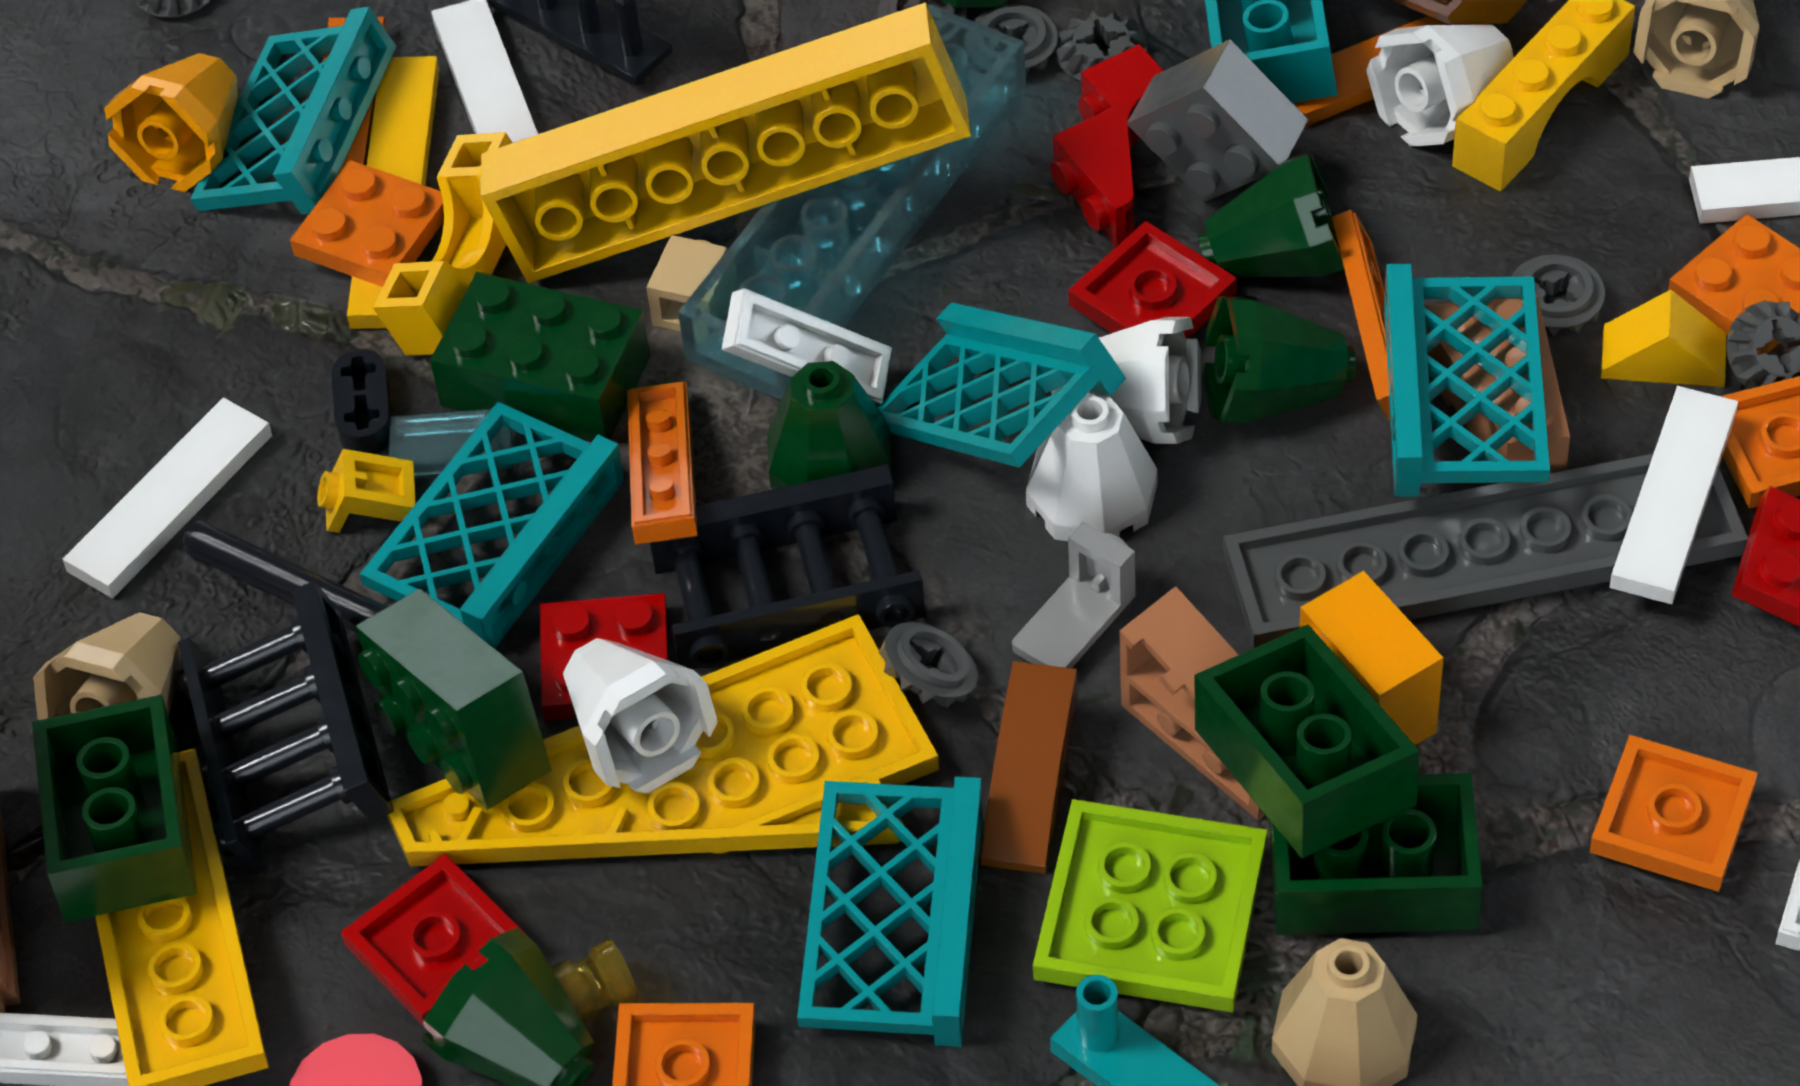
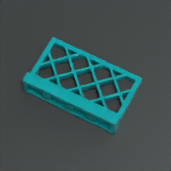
[190,7,397,214]
[1384,264,1550,497]
[877,302,1127,468]
[360,402,624,649]
[797,777,984,1047]

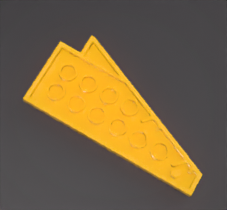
[387,614,939,867]

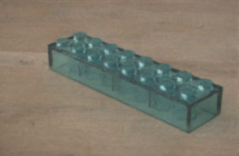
[678,4,1026,400]

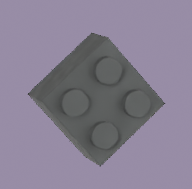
[1127,39,1308,202]

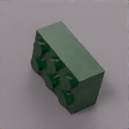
[430,272,651,442]
[355,589,552,810]
[1194,624,1420,858]
[32,694,197,922]
[1269,773,1483,935]

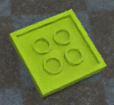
[1033,799,1267,1013]

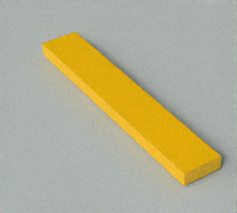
[347,56,440,329]

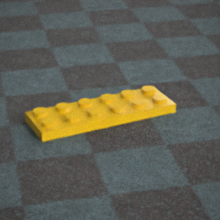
[95,748,269,1086]

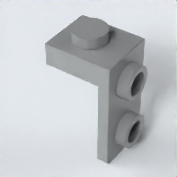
[1012,522,1135,668]

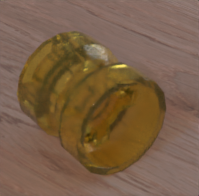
[550,939,639,1025]

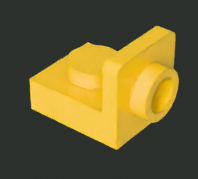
[317,449,416,533]

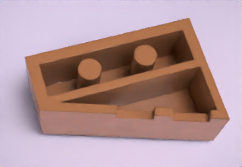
[1424,294,1570,473]
[1120,586,1265,820]

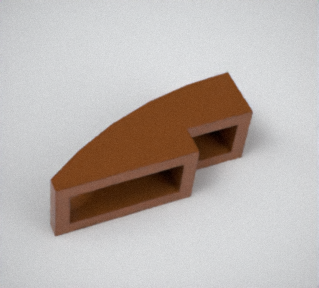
[980,661,1078,874]

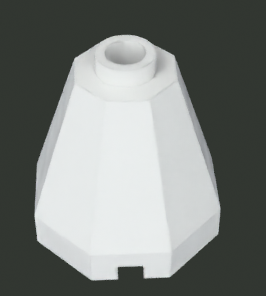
[1366,25,1514,147]
[1051,317,1202,444]
[1026,393,1158,541]
[563,638,718,794]

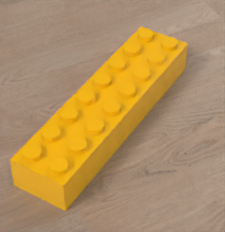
[480,2,971,284]

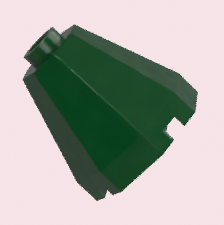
[1198,151,1344,277]
[1204,296,1356,423]
[767,361,893,489]
[422,928,594,1086]

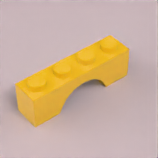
[1452,0,1635,192]
[373,132,513,356]

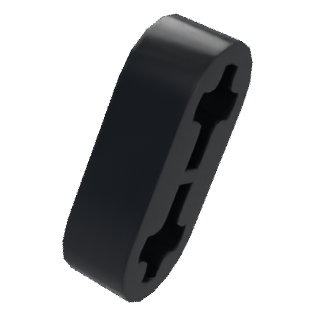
[331,349,393,454]

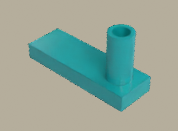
[1050,975,1220,1086]

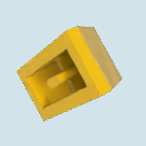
[1601,289,1727,387]

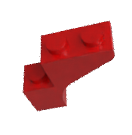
[1050,44,1163,247]

